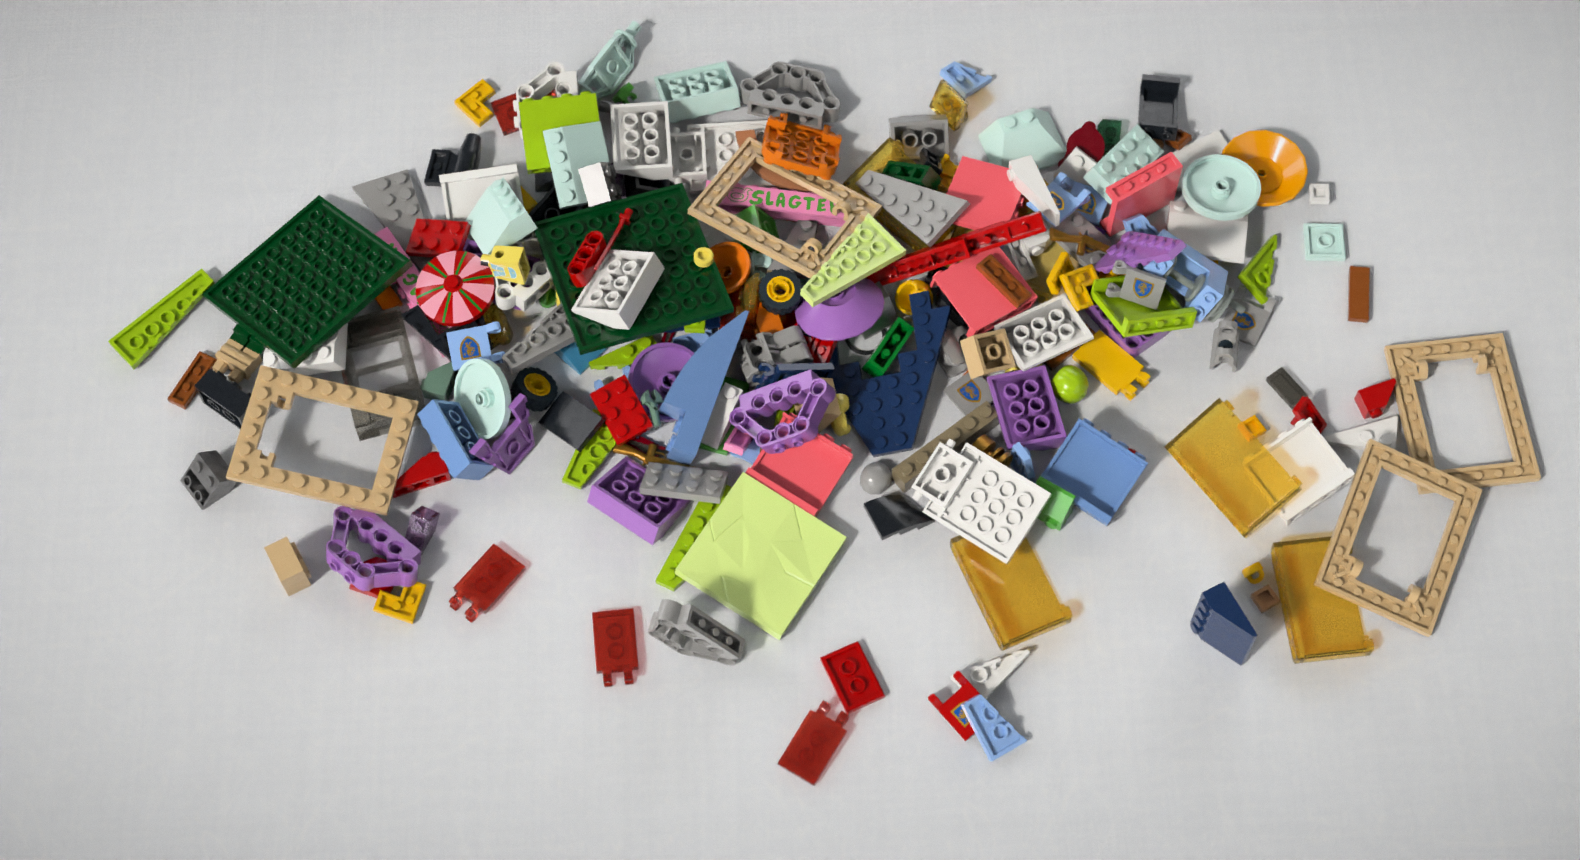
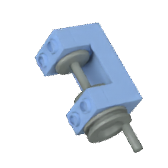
[1137,229,1246,323]

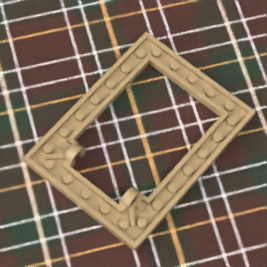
[688,137,882,279]
[1384,333,1541,495]
[226,365,419,516]
[1314,439,1482,637]

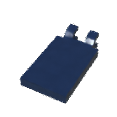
[752,363,834,390]

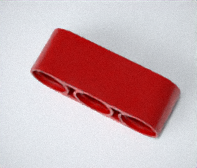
[567,231,607,287]

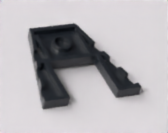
[401,305,493,362]

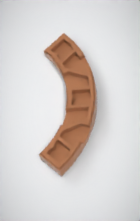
[735,130,812,193]

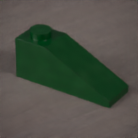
[881,160,942,191]

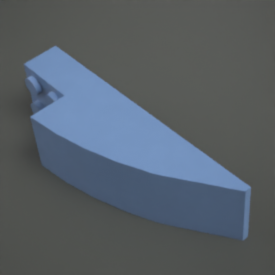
[658,310,749,465]

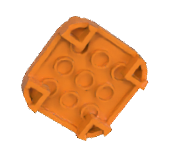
[761,113,842,180]

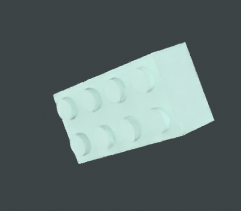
[1083,124,1164,205]

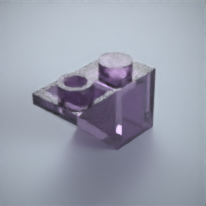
[405,506,440,556]

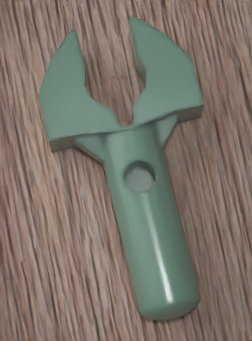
[640,389,663,427]

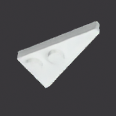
[1053,146,1097,186]
[1324,416,1398,450]
[950,649,1030,700]

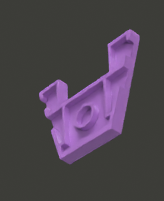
[469,393,535,475]

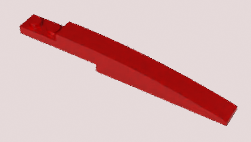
[866,211,1047,286]

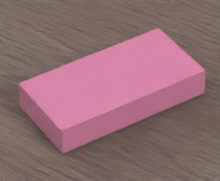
[723,427,753,456]

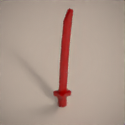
[594,208,633,270]

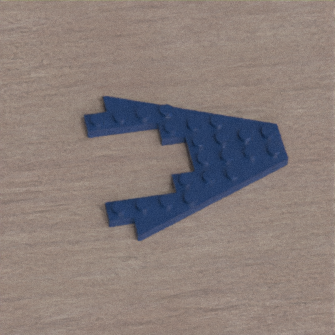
[803,291,951,457]

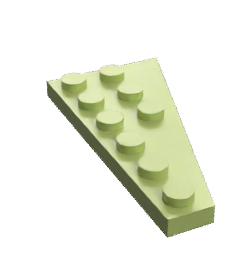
[800,213,906,307]

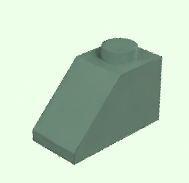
[420,362,459,401]

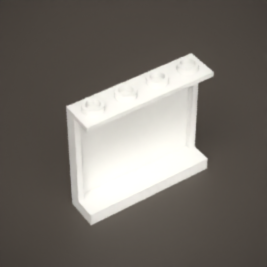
[439,164,524,241]
[1243,417,1355,526]

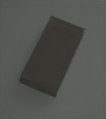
[1266,367,1308,409]

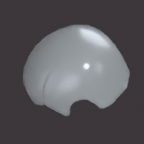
[860,462,892,495]

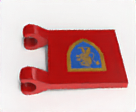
[928,671,980,741]

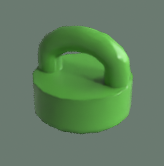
[538,288,557,308]

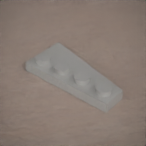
[767,220,818,279]

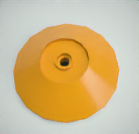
[1221,130,1308,207]

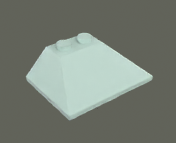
[978,108,1067,170]

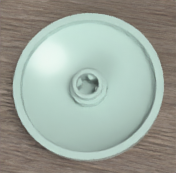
[1182,154,1261,221]
[454,358,511,439]

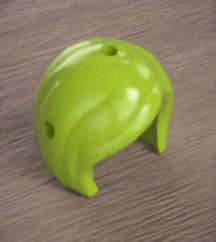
[1050,365,1089,404]

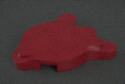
[1058,121,1105,167]

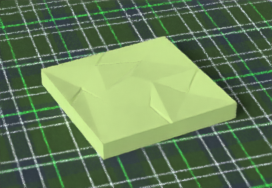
[675,472,847,640]

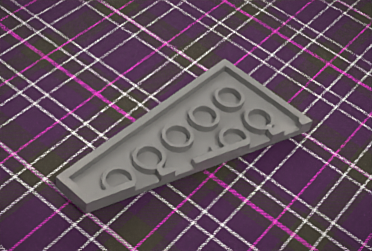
[352,169,433,272]
[855,170,970,247]

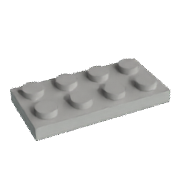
[1043,210,1114,267]
[640,462,728,504]

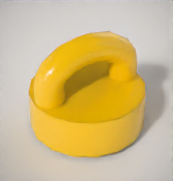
[1242,562,1264,584]

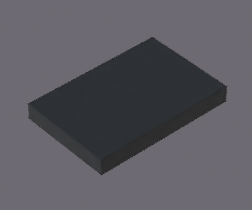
[538,391,605,452]

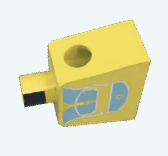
[481,245,530,285]

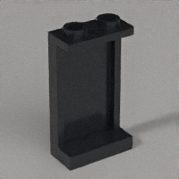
[1138,74,1180,141]

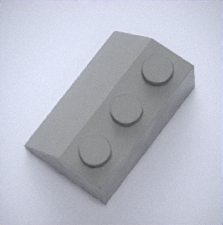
[889,114,949,161]

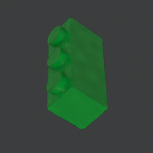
[861,317,914,377]

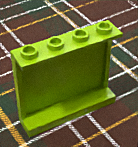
[518,91,599,174]
[1090,275,1197,337]

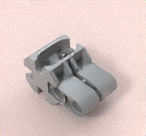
[735,325,813,391]

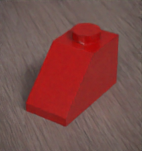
[1354,378,1396,419]

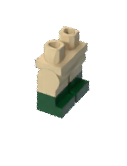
[212,324,266,384]

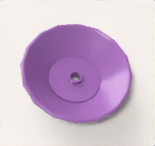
[795,278,885,341]

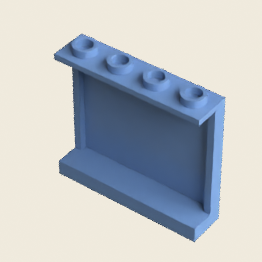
[1041,418,1148,526]

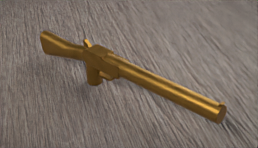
[1049,227,1111,256]
[613,443,699,468]

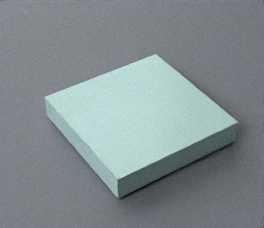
[1303,223,1346,261]

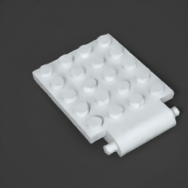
[669,120,781,195]
[911,439,1052,565]

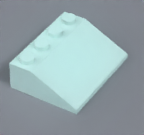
[653,61,741,123]
[543,121,609,210]
[465,177,537,255]

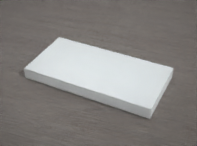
[1172,130,1228,193]

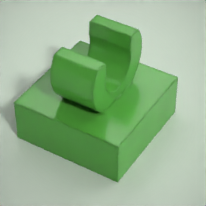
[611,82,637,104]

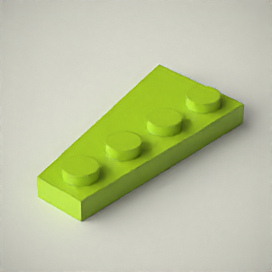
[562,409,616,490]

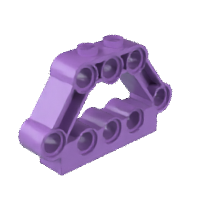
[729,369,836,454]
[326,506,421,591]

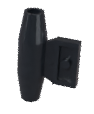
[424,133,481,187]

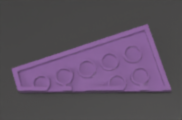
[1093,231,1186,275]

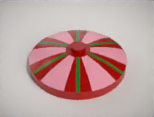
[416,251,496,326]

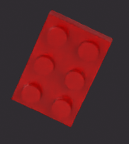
[405,218,471,258]
[590,374,654,447]

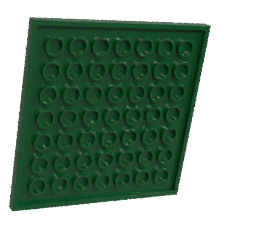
[534,183,734,355]
[202,195,413,369]

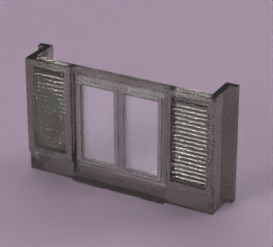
[341,306,425,441]

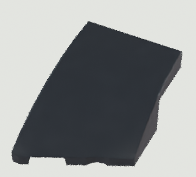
[863,494,935,540]

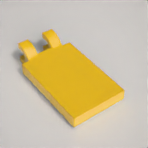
[1072,329,1151,401]

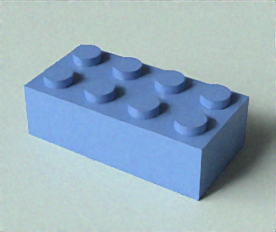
[418,399,494,480]

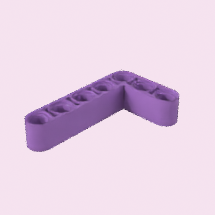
[1084,285,1170,358]

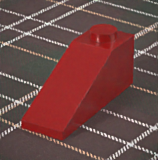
[392,451,451,498]

